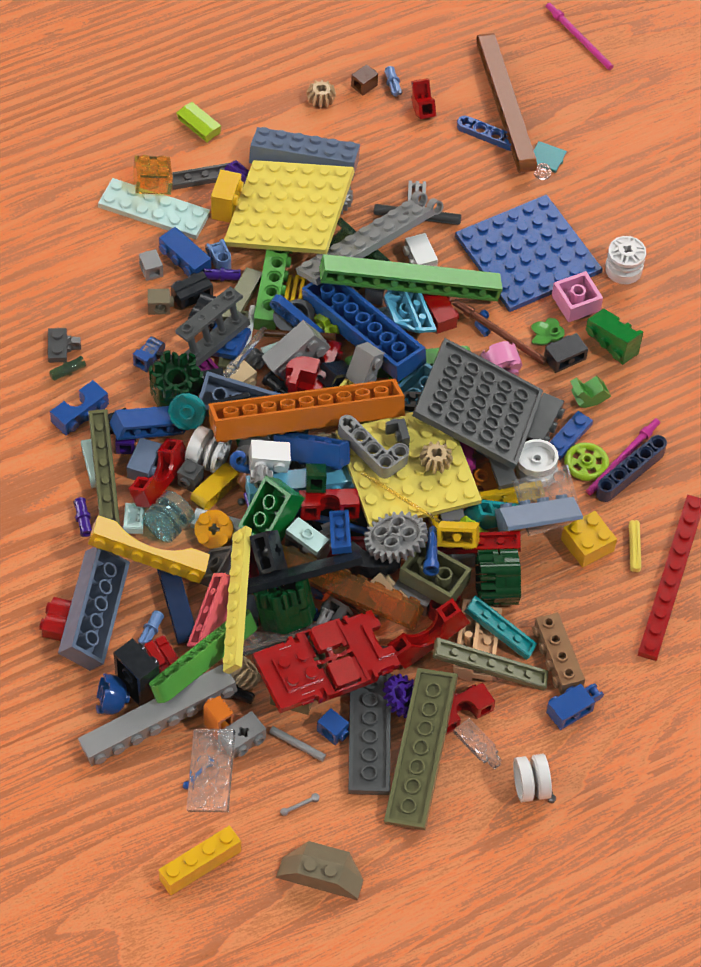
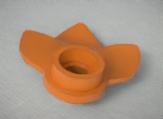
[472,462,498,491]

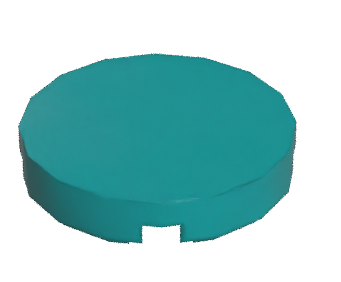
[168,393,207,430]

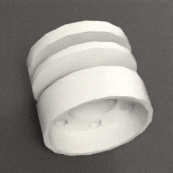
[605,236,646,284]
[185,426,232,473]

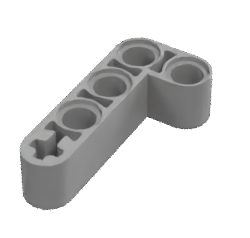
[338,415,409,478]

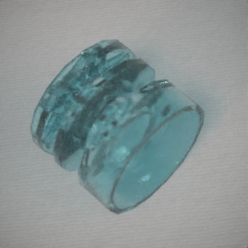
[142,490,195,543]

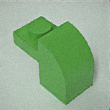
[570,376,611,408]

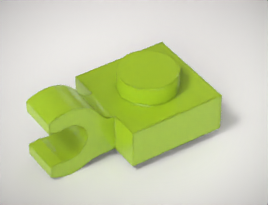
[314,314,340,334]

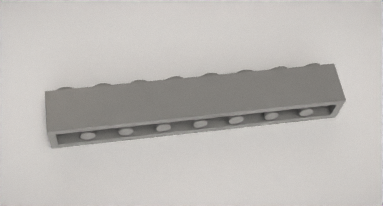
[78,664,237,766]

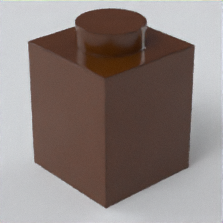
[351,64,378,95]

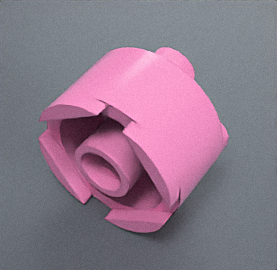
[480,341,522,376]

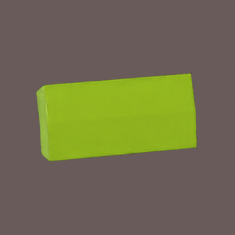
[176,102,221,143]

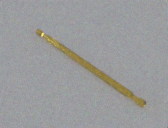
[361,471,441,523]

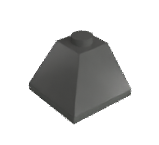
[199,545,232,587]

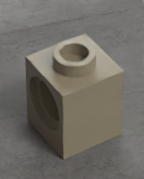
[148,289,174,315]

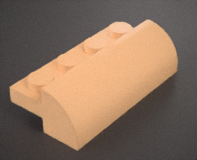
[453,598,502,682]

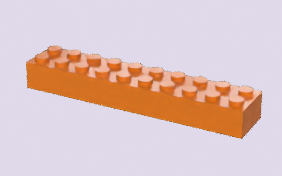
[208,379,405,442]

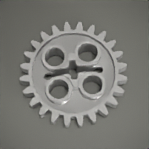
[364,511,429,563]

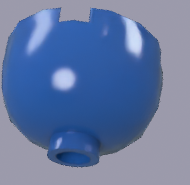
[96,673,130,715]

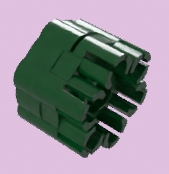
[149,350,204,407]
[475,549,521,606]
[253,579,316,634]

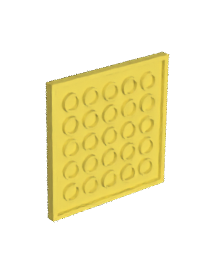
[224,160,355,254]
[335,412,482,527]

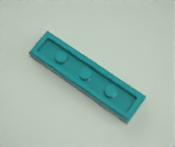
[464,595,538,660]

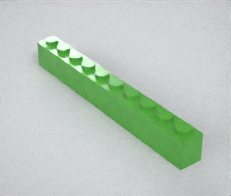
[319,254,503,302]

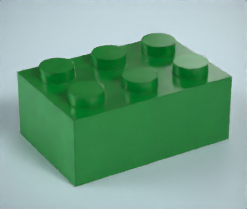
[238,476,305,542]

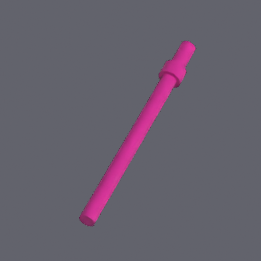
[546,2,613,70]
[586,418,660,496]

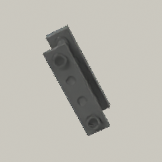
[175,286,251,366]

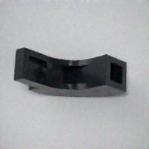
[346,541,402,578]

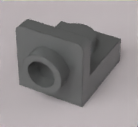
[385,418,410,448]

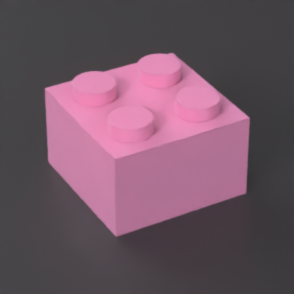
[552,271,603,323]

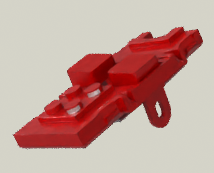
[252,610,400,713]

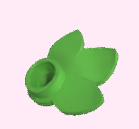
[531,318,565,345]

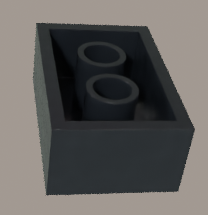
[113,638,160,707]

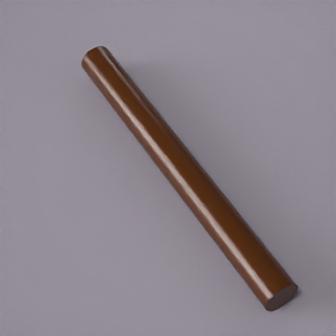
[264,329,336,341]

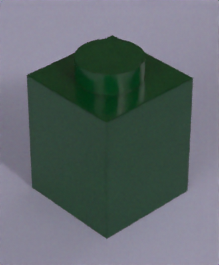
[306,463,327,493]

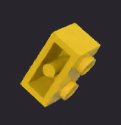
[437,521,479,549]

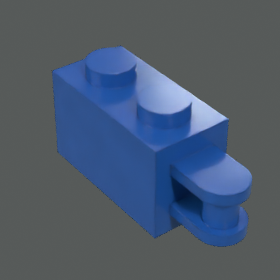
[546,683,604,730]

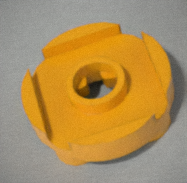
[195,510,234,549]

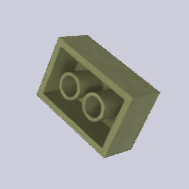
[399,543,472,605]

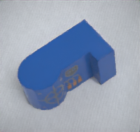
[133,336,165,372]

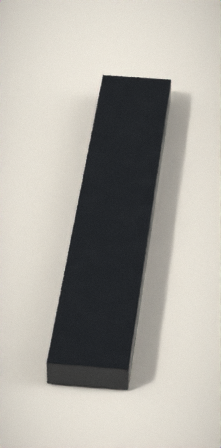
[247,549,363,594]

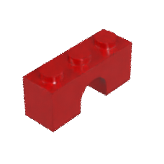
[299,488,360,520]
[446,682,495,735]

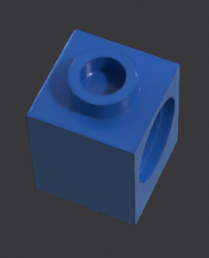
[317,708,349,745]

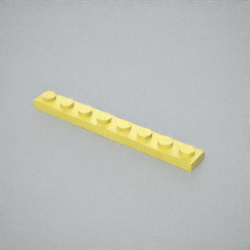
[223,526,252,674]

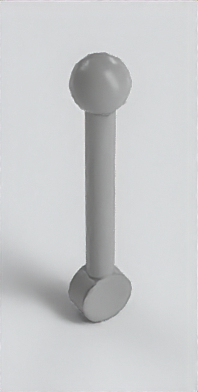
[280,793,320,816]

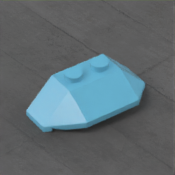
[384,290,437,333]

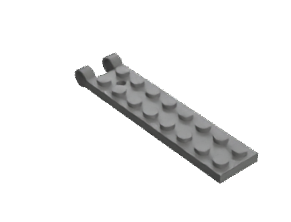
[296,191,443,286]

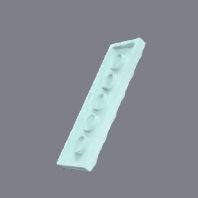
[98,178,210,240]

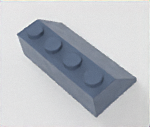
[495,494,583,532]

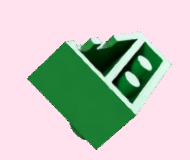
[586,308,644,365]

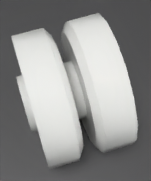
[515,439,558,487]
[513,754,552,803]

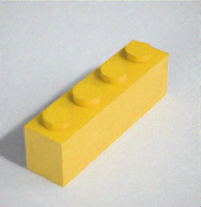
[158,825,241,896]

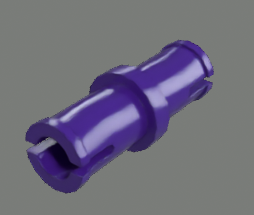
[204,267,241,282]
[73,497,92,537]

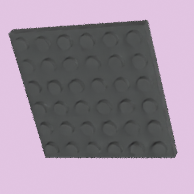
[412,338,543,470]

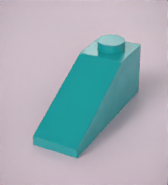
[464,500,519,530]

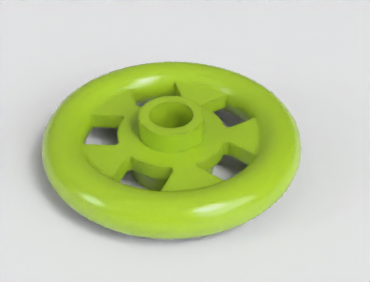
[564,443,609,481]

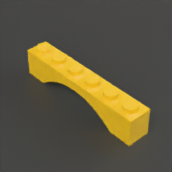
[88,515,210,583]

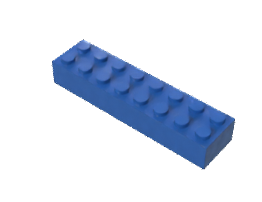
[302,282,426,382]

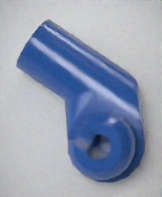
[474,310,491,337]

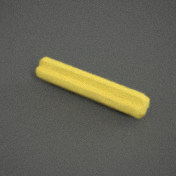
[629,520,641,572]

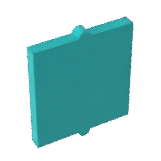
[533,141,567,173]

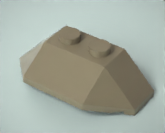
[276,841,364,900]

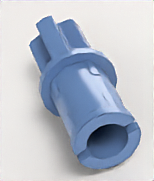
[384,66,402,97]
[138,610,164,646]

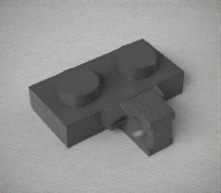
[48,328,81,363]

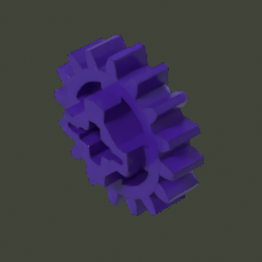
[382,674,414,718]

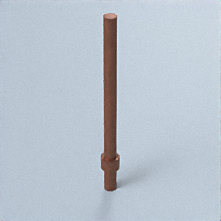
[452,299,547,365]

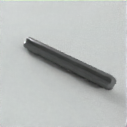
[374,204,461,225]

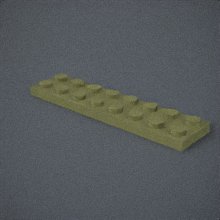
[384,668,458,831]

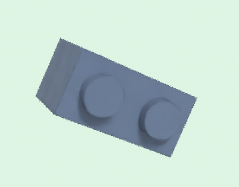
[126,438,162,480]

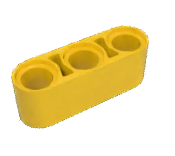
[190,462,240,511]

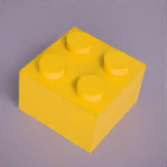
[211,170,244,223]
[561,511,617,568]

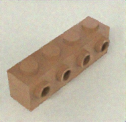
[532,612,585,695]

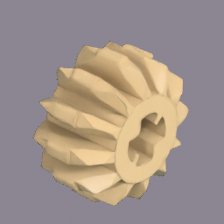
[307,80,336,109]
[420,441,453,474]
[231,656,261,690]

